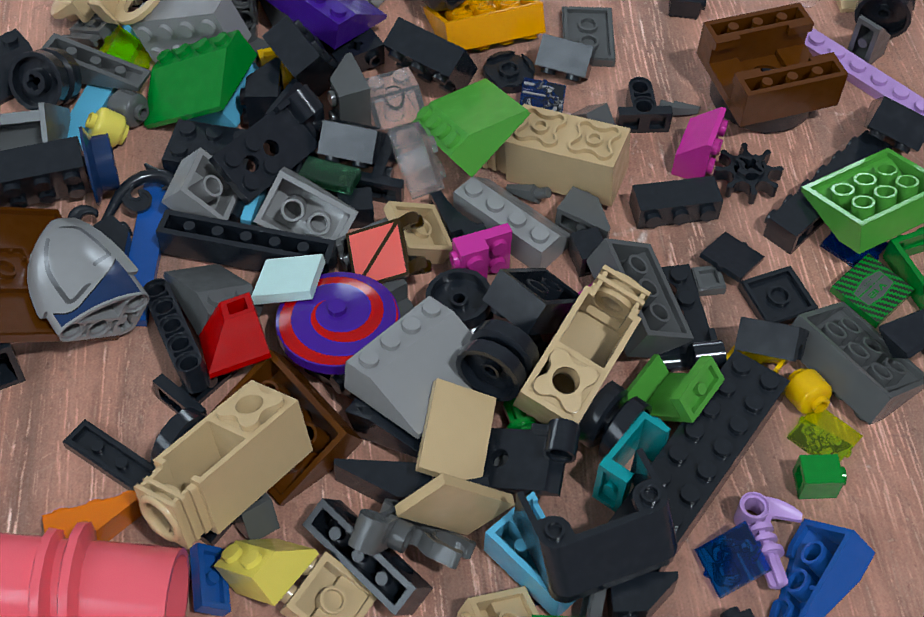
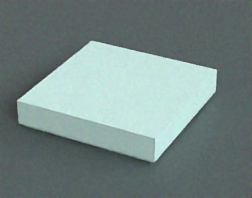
[251,254,325,305]

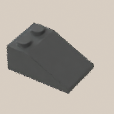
[163,264,264,336]

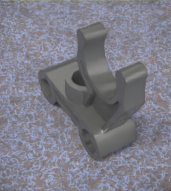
[348,498,477,569]

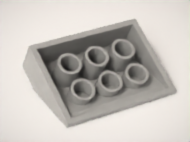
[344,296,473,439]

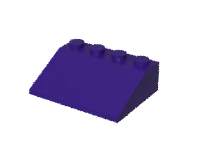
[266,0,387,50]

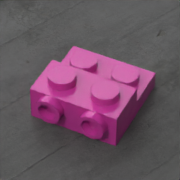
[449,223,513,279]

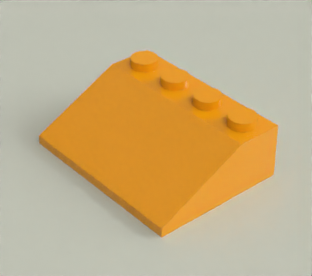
[423,0,546,50]

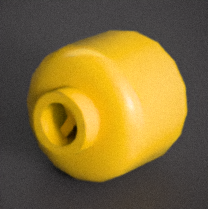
[785,368,832,414]

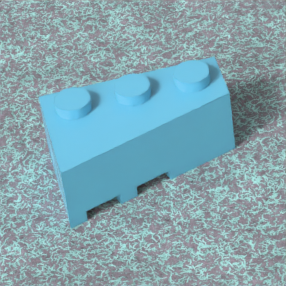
[484,491,575,616]

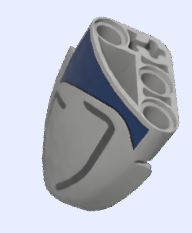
[27,217,150,342]

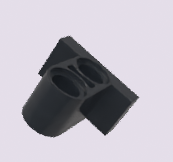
[615,77,673,133]

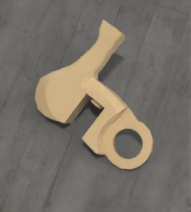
[50,0,160,25]

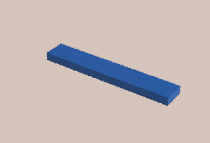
[128,183,170,327]

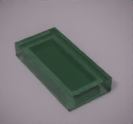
[298,156,362,195]

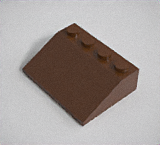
[212,349,363,506]

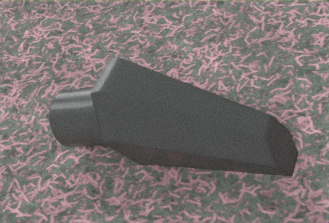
[659,100,701,117]
[506,184,551,204]

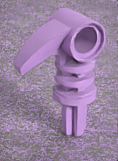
[734,492,803,590]

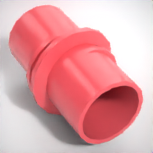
[0,521,190,617]

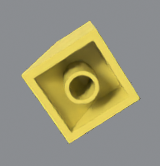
[213,538,319,606]

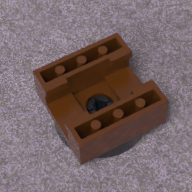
[696,2,848,134]

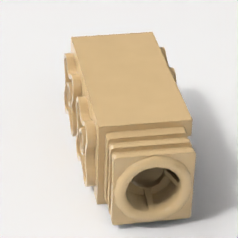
[483,104,631,207]
[513,265,651,424]
[133,380,313,549]

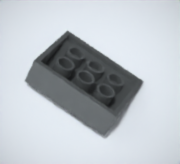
[791,301,924,425]

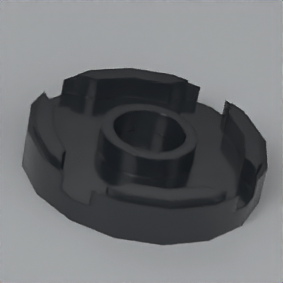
[483,51,535,94]

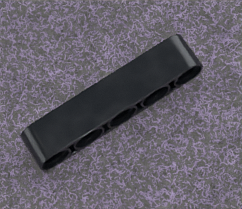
[143,278,211,393]

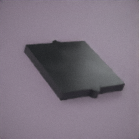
[699,231,765,282]

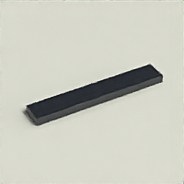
[62,419,234,546]

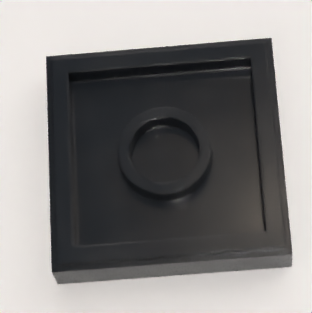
[738,265,819,325]

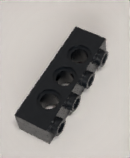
[302,498,433,616]

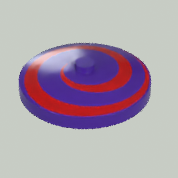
[275,272,400,375]

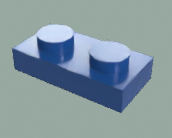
[189,542,231,617]

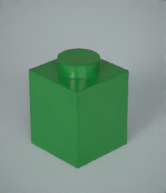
[792,454,847,499]

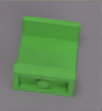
[627,354,725,423]

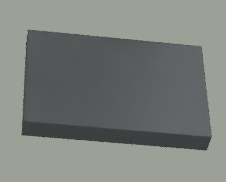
[561,6,616,67]

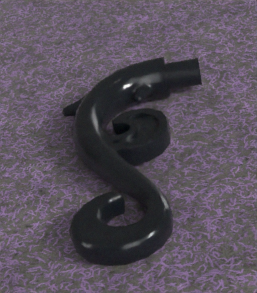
[67,163,175,220]

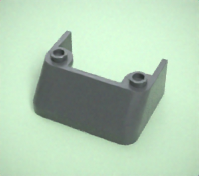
[0,102,71,151]

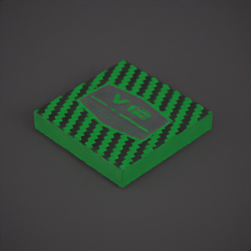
[829,253,915,328]

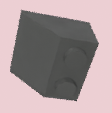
[327,52,372,126]

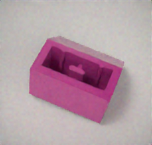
[671,107,729,179]

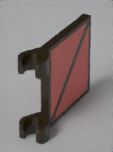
[346,211,432,284]

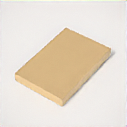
[415,378,497,480]
[395,473,515,535]

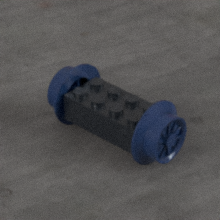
[0,126,120,208]

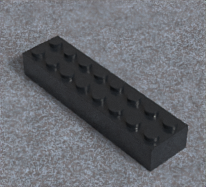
[609,350,790,572]

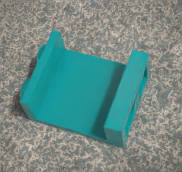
[592,411,671,512]

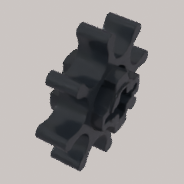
[713,143,784,205]

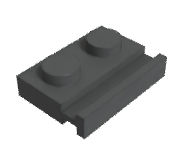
[63,14,120,47]

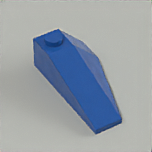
[769,519,875,617]

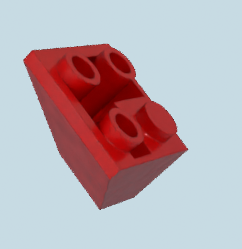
[199,292,272,379]

